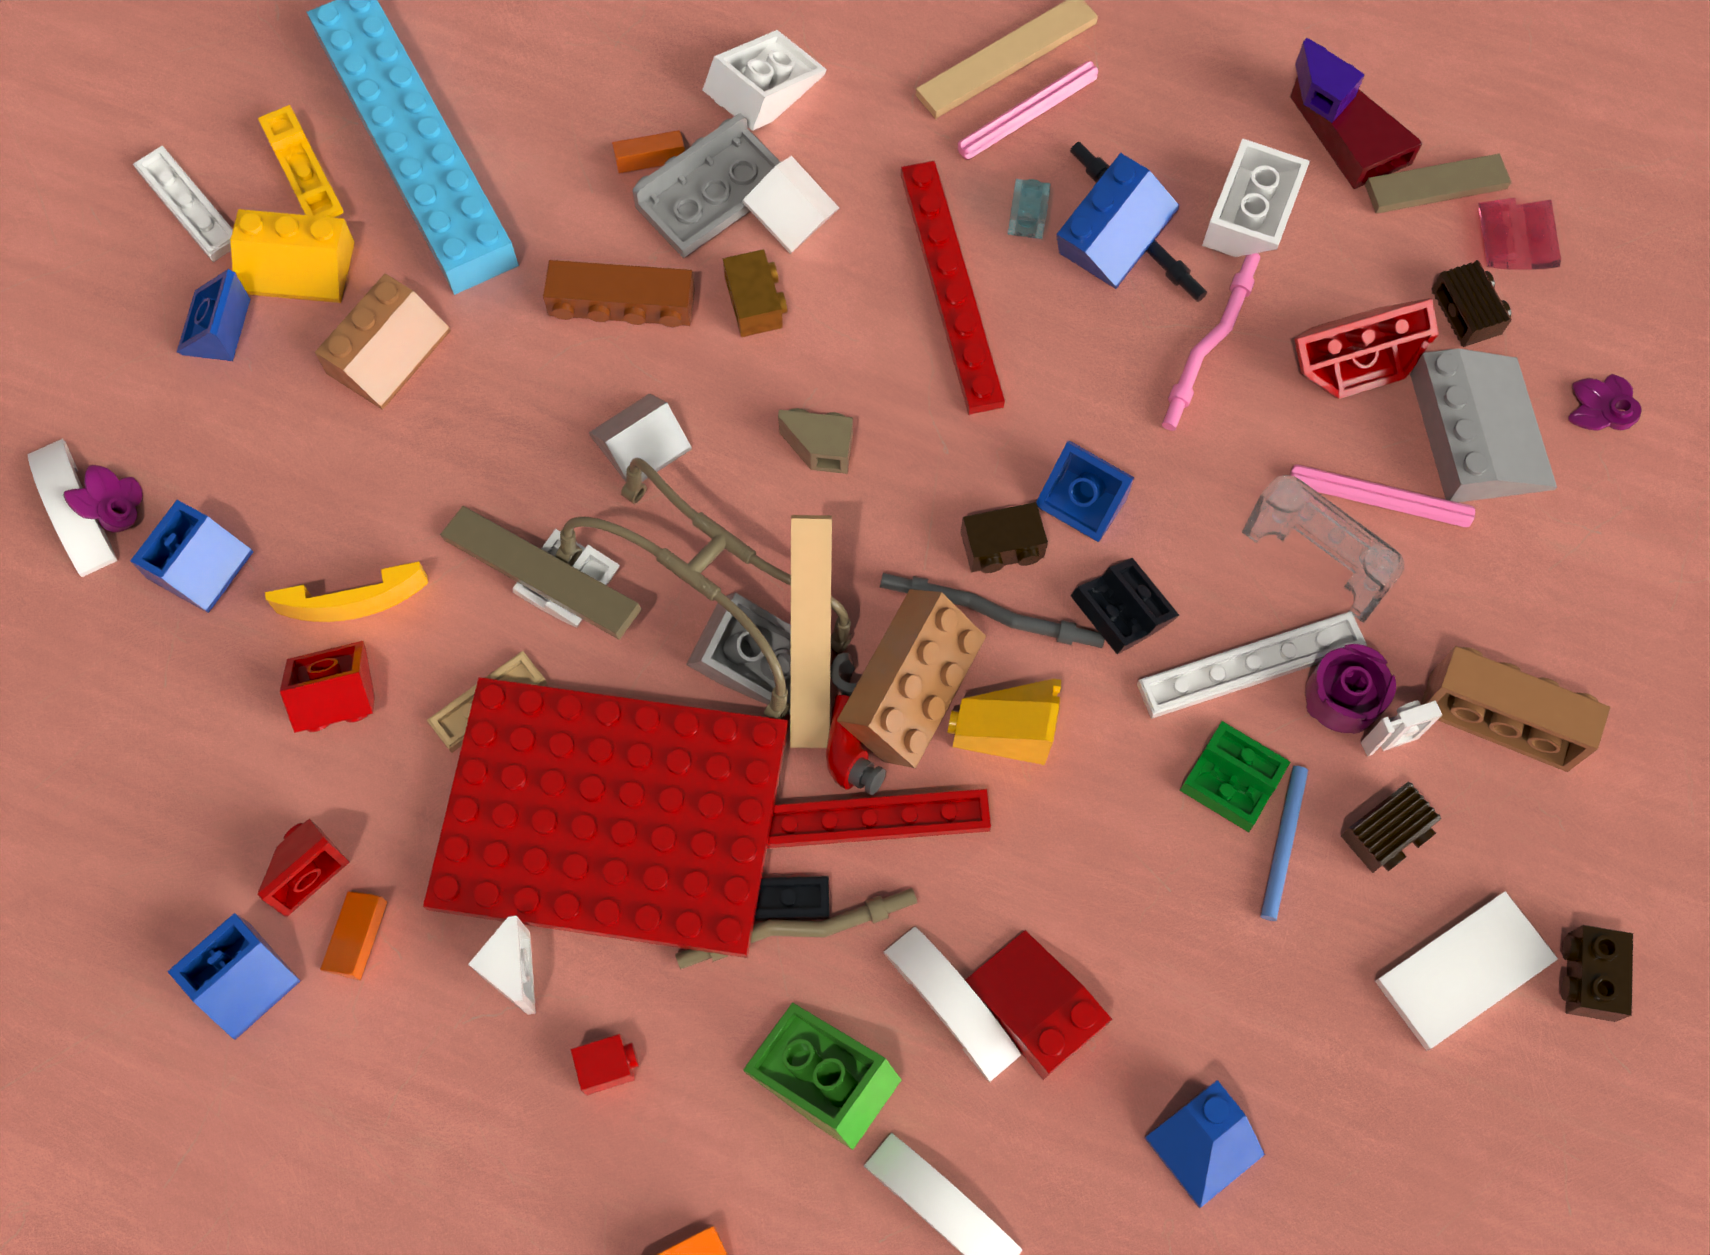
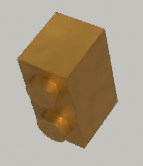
[722,249,788,337]

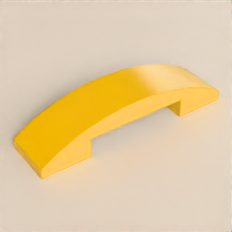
[258,105,344,218]
[265,562,428,622]

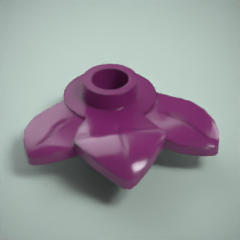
[1568,374,1642,431]
[63,465,143,532]

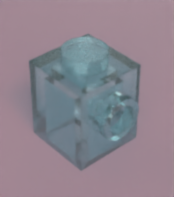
[1008,179,1051,239]

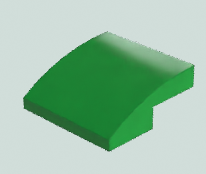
[1180,721,1291,832]

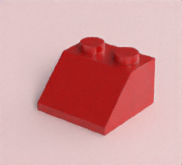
[280,641,375,733]

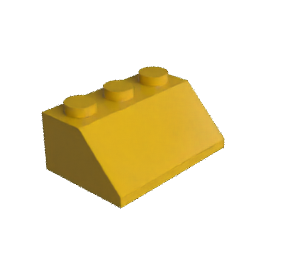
[230,209,355,303]

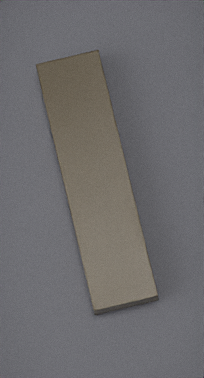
[1365,154,1511,214]

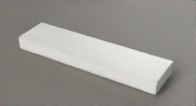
[133,146,233,262]

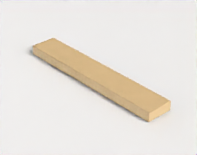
[916,0,1098,119]
[790,515,832,748]

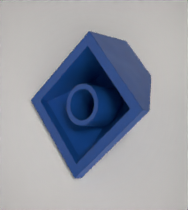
[1144,1080,1265,1208]

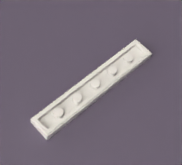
[1137,611,1367,719]

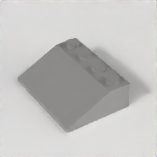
[1410,348,1557,502]

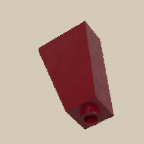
[1290,76,1422,189]

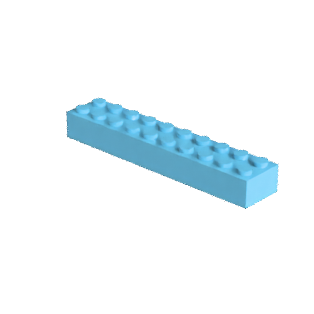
[307,0,519,295]

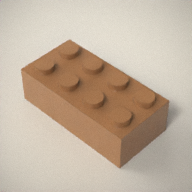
[837,589,986,768]
[1421,646,1611,772]

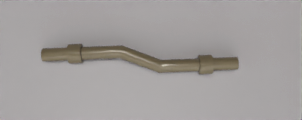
[675,888,917,970]

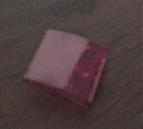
[1478,197,1561,270]

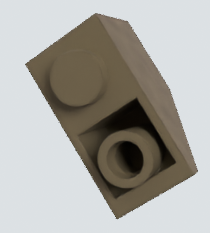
[778,408,853,474]

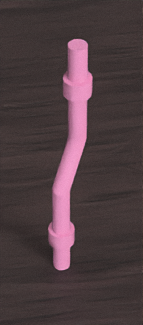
[1162,253,1260,431]

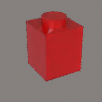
[570,1034,639,1095]

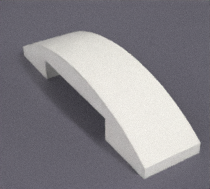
[27,439,118,577]
[884,927,1021,1082]
[864,1133,1022,1255]

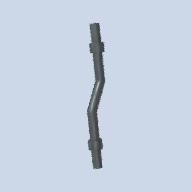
[880,573,1105,648]

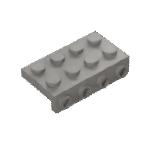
[633,114,780,258]

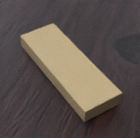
[427,651,547,753]

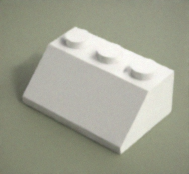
[1202,139,1310,257]

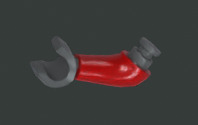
[826,652,886,795]

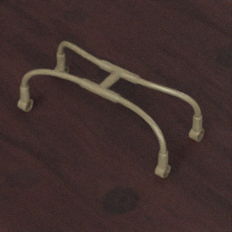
[555,457,853,719]

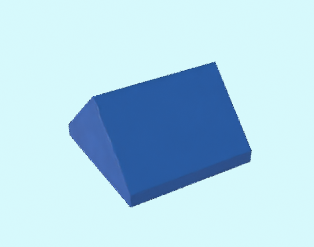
[177,269,251,361]
[1036,441,1135,542]

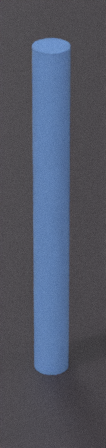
[1260,766,1308,921]

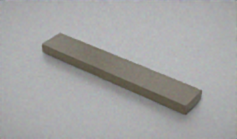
[440,506,642,640]

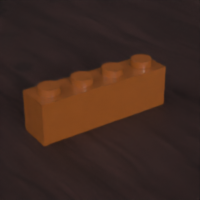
[543,260,695,327]

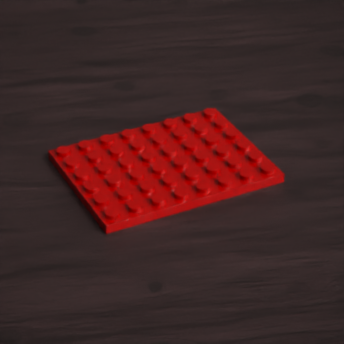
[423,677,788,958]

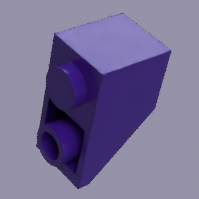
[1295,38,1365,123]

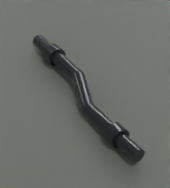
[1070,142,1207,302]

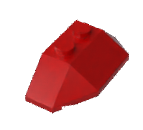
[1294,299,1439,399]

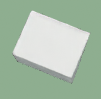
[742,156,839,254]
[469,916,536,1015]

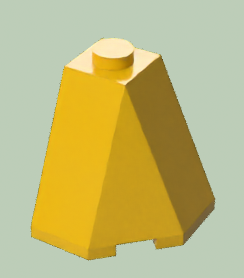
[947,679,1061,765]

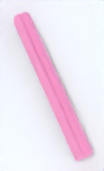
[957,61,1098,160]
[1289,464,1475,528]

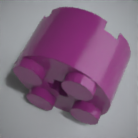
[1305,644,1396,734]

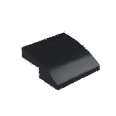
[1070,558,1179,654]

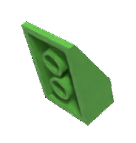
[743,1003,902,1150]

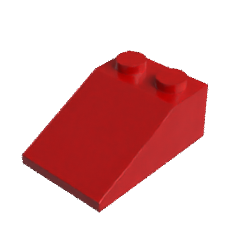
[965,930,1112,1080]

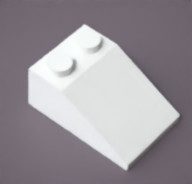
[703,30,827,131]

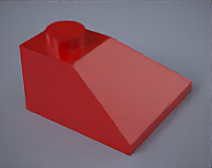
[257,819,350,918]

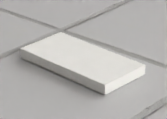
[1375,891,1558,1051]

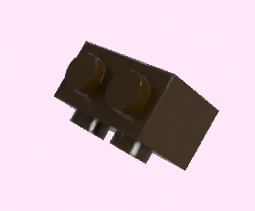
[1561,925,1633,1022]

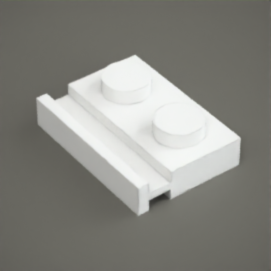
[1361,700,1442,757]

